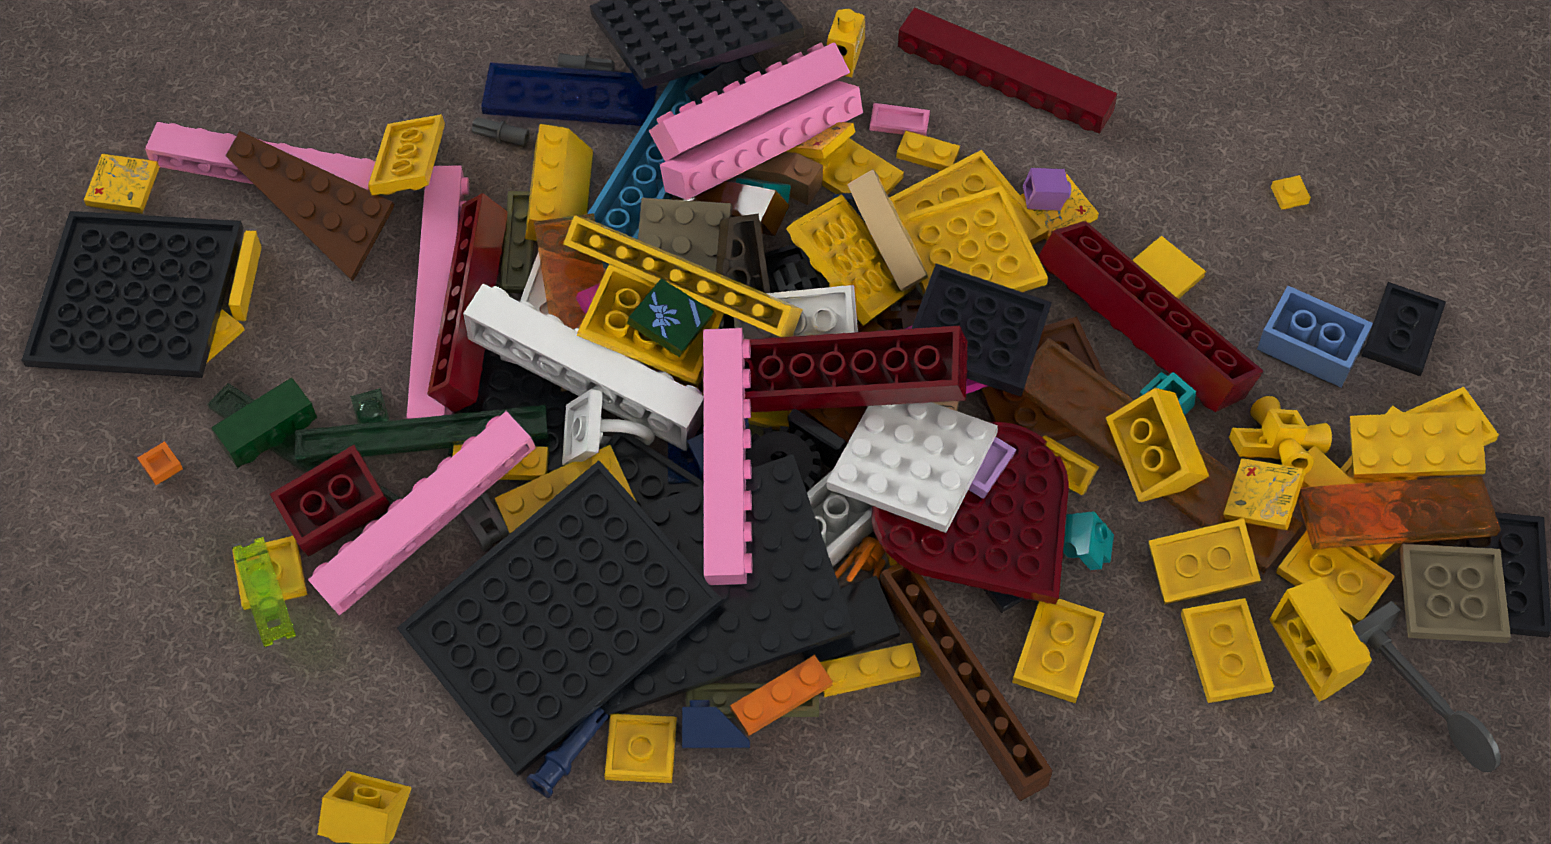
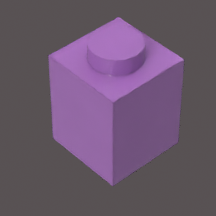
[1023,168,1071,211]

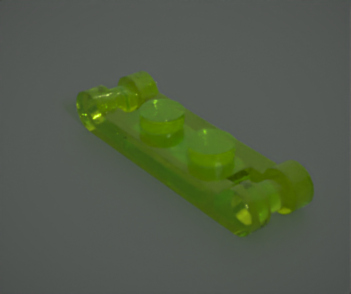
[232,537,296,647]

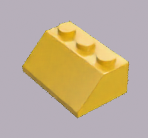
[1106,388,1209,502]
[1269,577,1372,702]

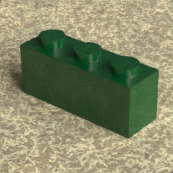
[211,377,317,469]

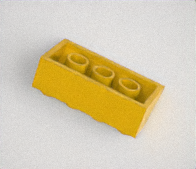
[525,124,593,245]

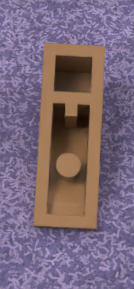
[741,152,823,205]

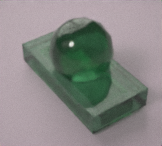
[350,388,396,452]

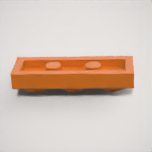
[730,655,833,736]

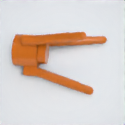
[835,537,886,582]

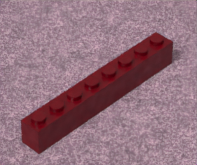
[898,7,1118,134]
[427,193,508,413]

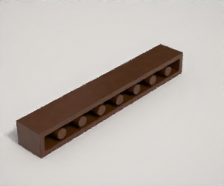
[880,563,1053,801]

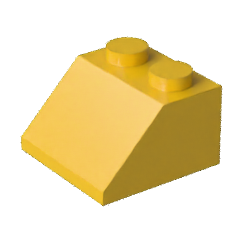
[317,771,411,844]

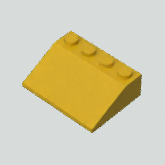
[577,264,724,384]

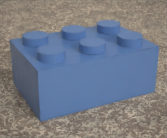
[1257,286,1373,388]

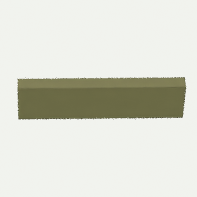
[500,191,535,293]
[686,683,819,718]

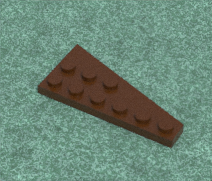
[226,131,395,282]

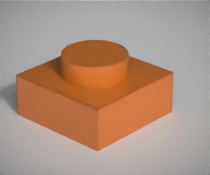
[137,441,183,485]

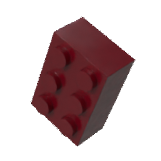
[270,445,391,557]

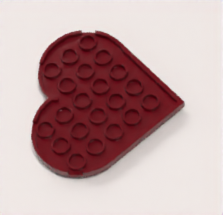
[872,422,1069,605]

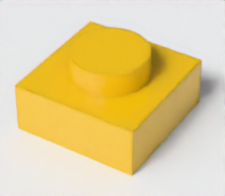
[1271,175,1311,210]

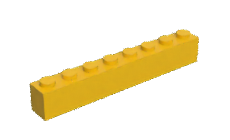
[563,215,803,337]

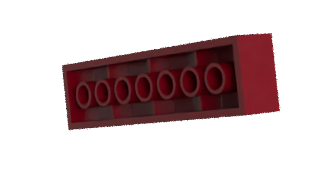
[1038,221,1263,412]
[745,326,968,413]

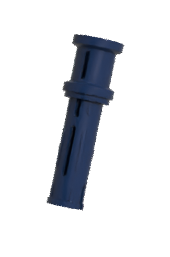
[526,708,609,798]

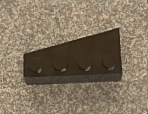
[716,213,770,329]

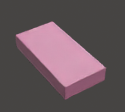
[869,103,930,136]

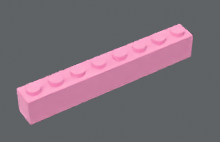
[649,42,850,162]
[660,80,863,200]
[145,122,375,191]
[703,328,753,585]
[308,411,536,615]

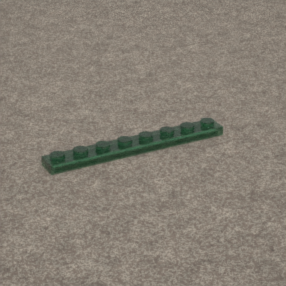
[295,405,548,463]

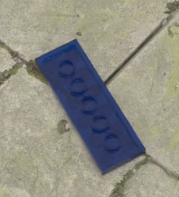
[481,63,658,126]

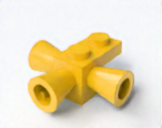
[1229,396,1332,474]

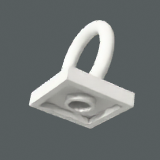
[562,389,655,465]

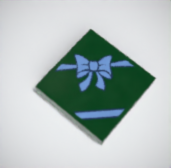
[627,278,714,357]

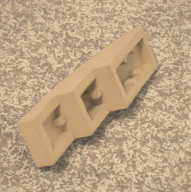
[847,169,928,292]

